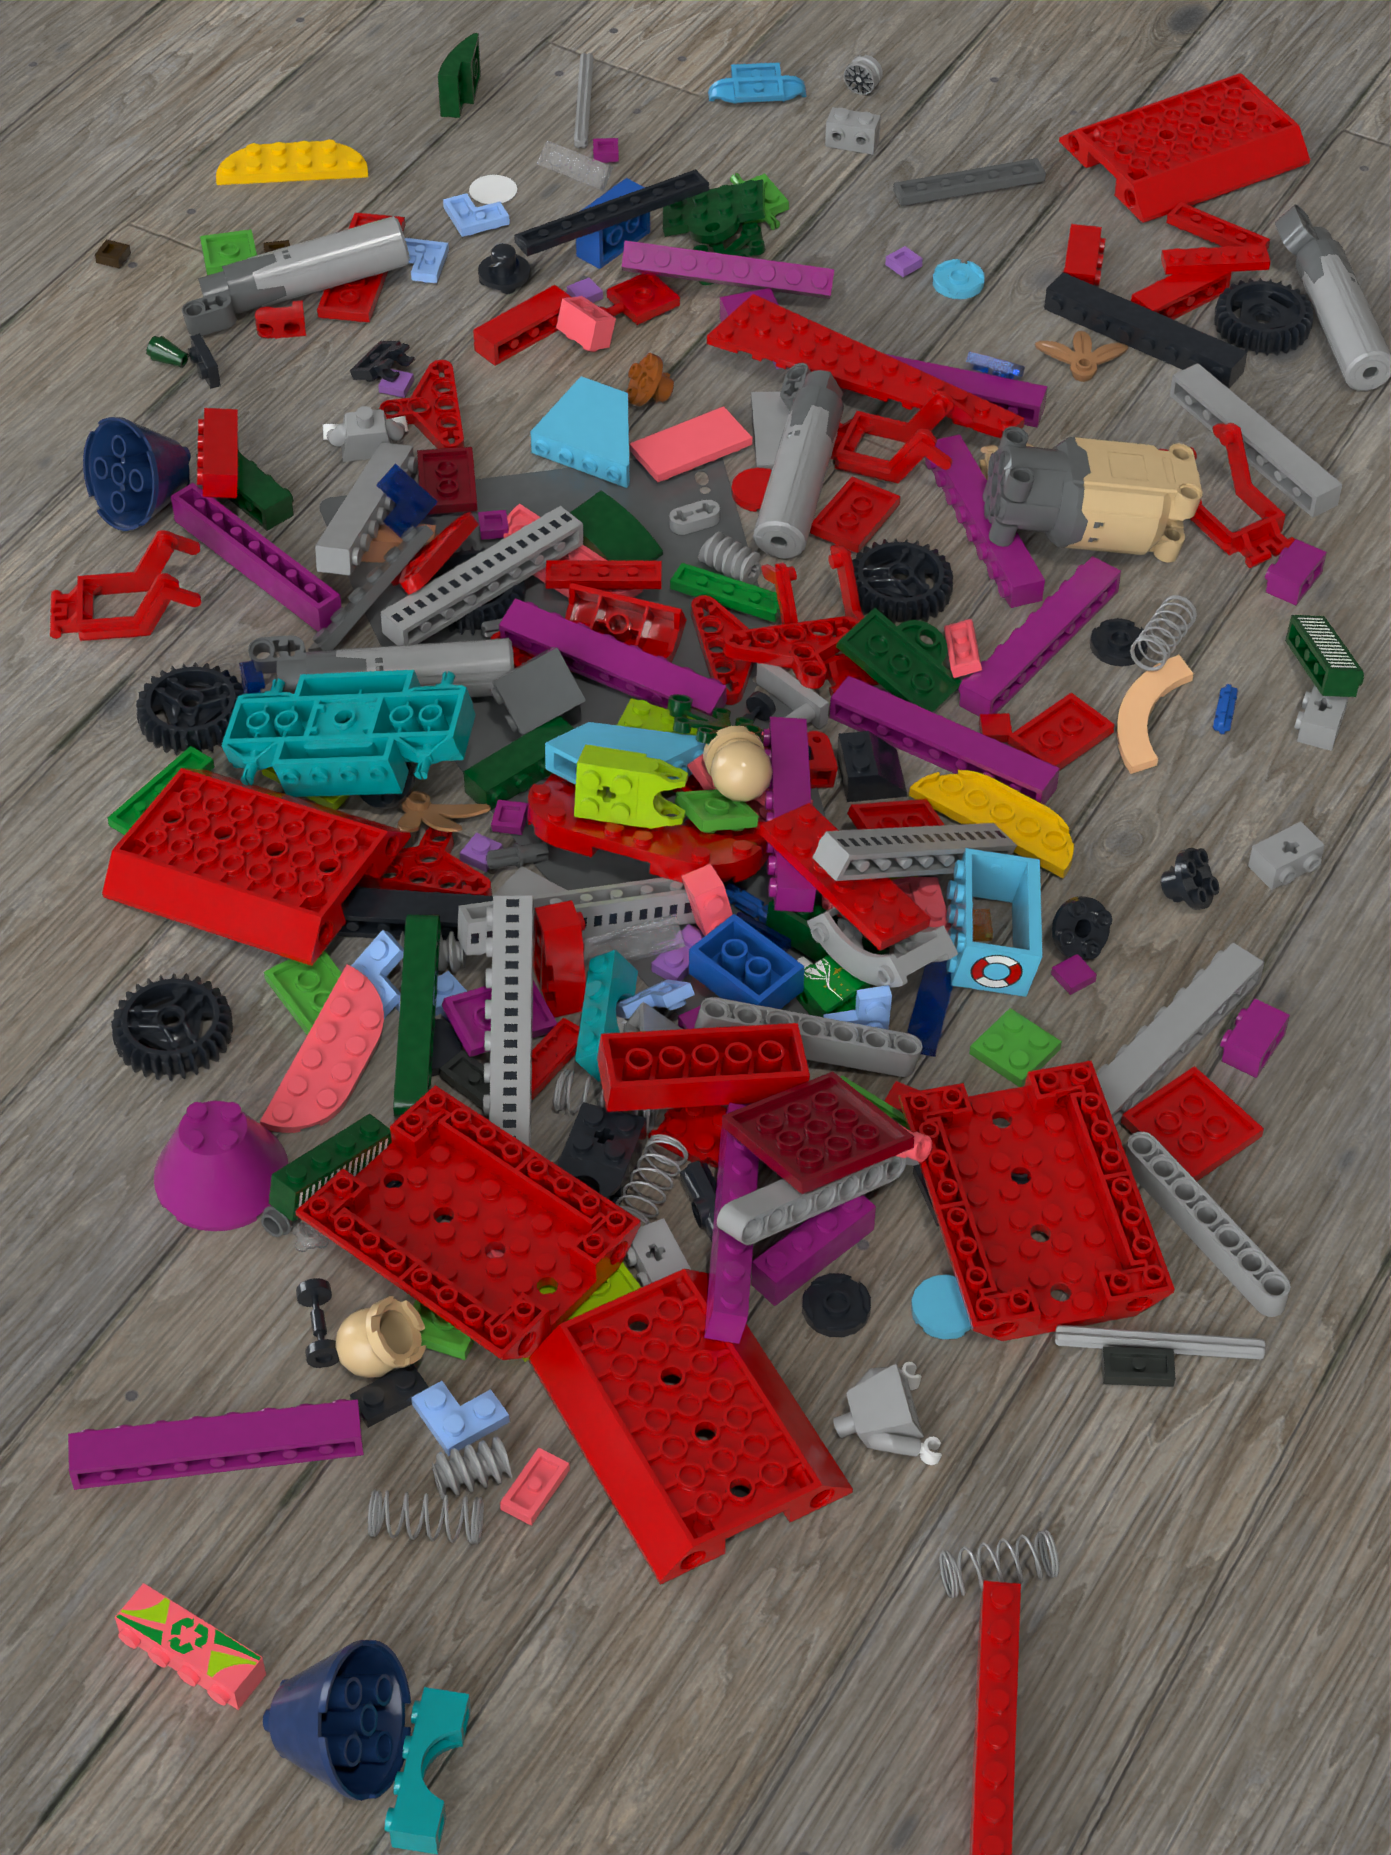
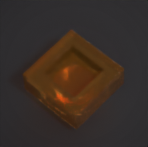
[972,909,993,942]

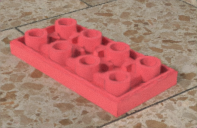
[629,406,753,483]

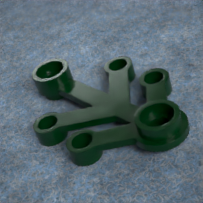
[693,222,766,285]
[668,694,764,744]

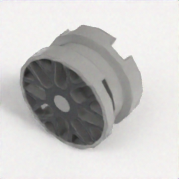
[844,54,883,95]

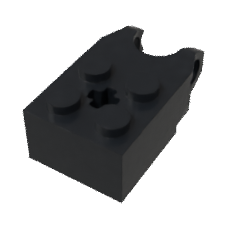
[557,1102,647,1205]

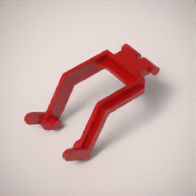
[830,391,974,484]
[1159,423,1295,568]
[50,530,201,641]
[761,544,879,696]

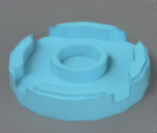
[933,259,984,299]
[911,1275,972,1339]

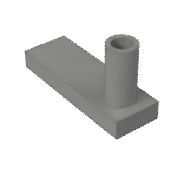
[756,663,829,729]

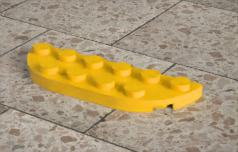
[216,139,368,185]
[909,770,1074,878]

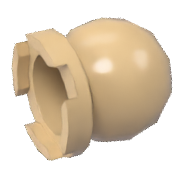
[703,726,773,802]
[335,1296,426,1378]

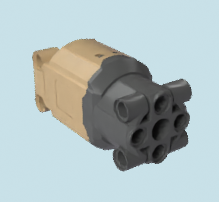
[983,426,1203,563]

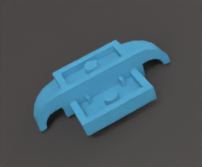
[708,62,807,104]

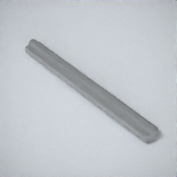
[574,53,593,148]
[1055,1325,1265,1360]

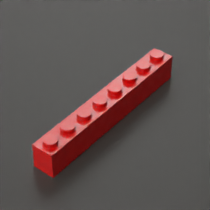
[969,1580,1021,1855]

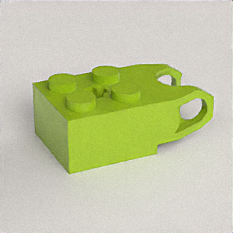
[574,744,688,829]

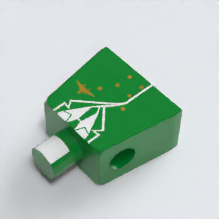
[796,956,870,1017]

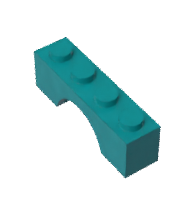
[575,949,638,1082]
[384,1687,471,1855]

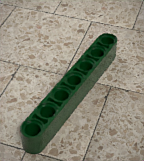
[393,914,441,1118]

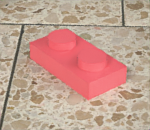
[500,1447,570,1526]

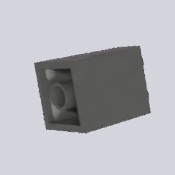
[490,647,586,735]

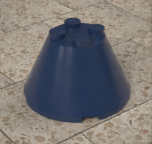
[83,417,191,531]
[263,1640,411,1801]

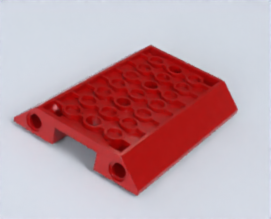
[1059,73,1310,223]
[102,768,411,966]
[898,1060,1175,1341]
[295,1085,641,1360]
[529,1269,853,1585]

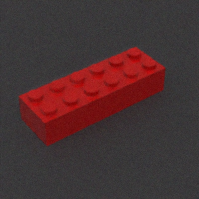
[597,1023,810,1112]

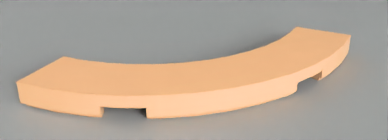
[1116,655,1193,774]

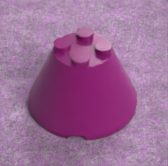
[154,1101,289,1231]

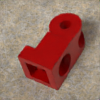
[255,300,306,339]
[807,731,838,788]

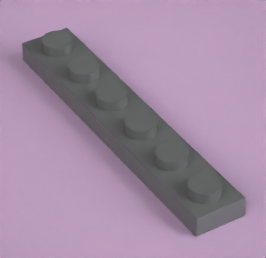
[893,158,1046,206]
[308,525,434,652]

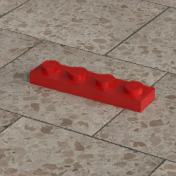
[1166,202,1270,249]
[1161,245,1271,275]
[545,560,662,589]

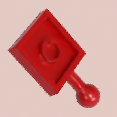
[598,273,680,325]

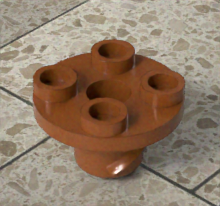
[626,353,674,407]

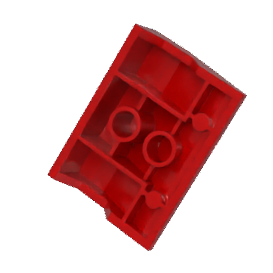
[565,583,687,674]

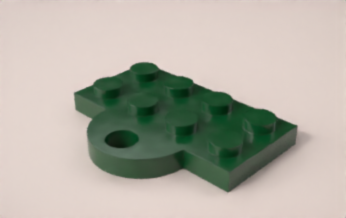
[662,179,765,244]
[836,608,962,713]

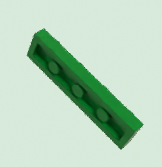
[670,563,780,622]
[107,746,215,835]

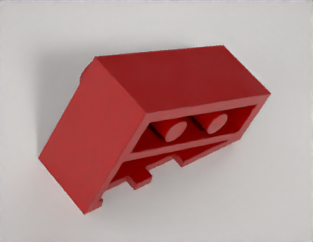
[533,900,586,1018]

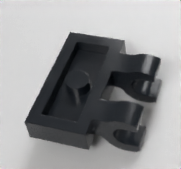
[350,341,415,382]

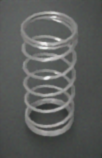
[1130,595,1197,671]
[553,1069,659,1133]
[616,1134,688,1225]
[368,1490,484,1545]
[939,1530,1059,1598]

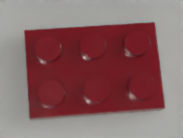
[417,447,478,515]

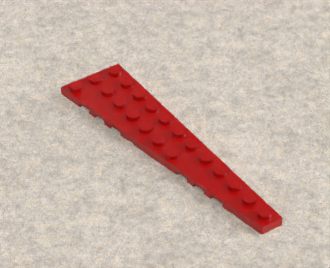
[707,294,1025,439]

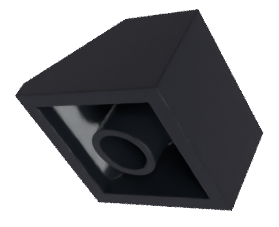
[837,731,907,802]

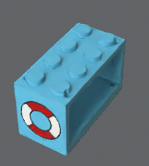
[946,848,1043,997]

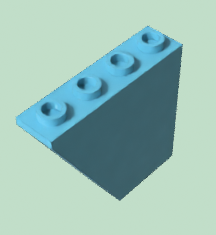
[530,376,630,488]
[545,722,709,785]

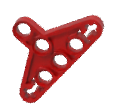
[379,360,464,449]
[391,512,479,595]
[691,595,787,705]
[723,616,859,689]
[356,827,492,896]

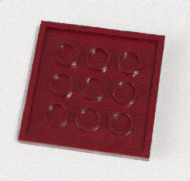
[722,1071,914,1194]

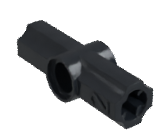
[680,1161,717,1242]

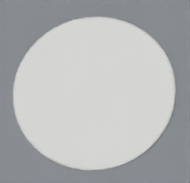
[469,175,517,204]

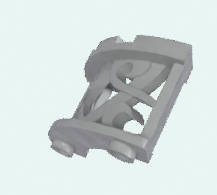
[807,907,958,988]

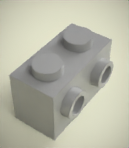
[825,107,881,155]

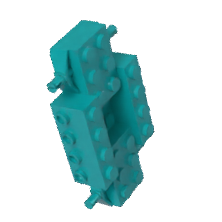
[221,670,476,797]

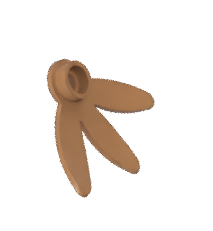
[1035,331,1129,382]
[397,791,491,832]

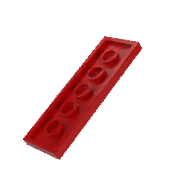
[317,212,406,323]
[759,803,931,951]

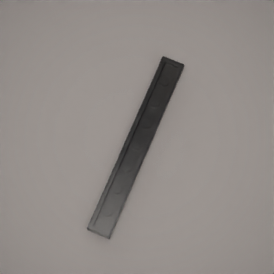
[514,169,709,257]

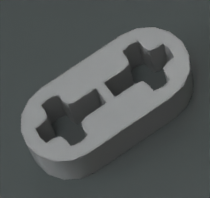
[669,500,720,535]

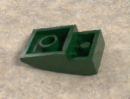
[438,33,481,118]
[570,490,663,561]

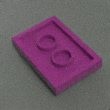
[441,980,557,1057]

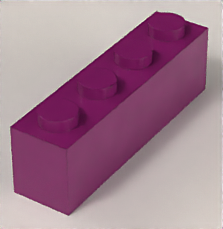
[751,1195,876,1306]

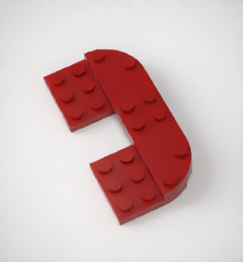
[527,773,772,883]

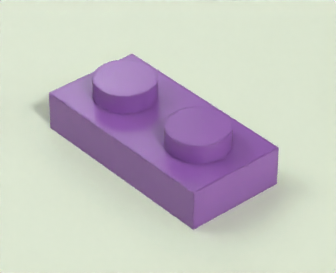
[651,924,704,981]

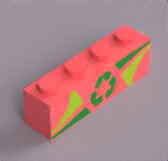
[115,1583,266,1710]

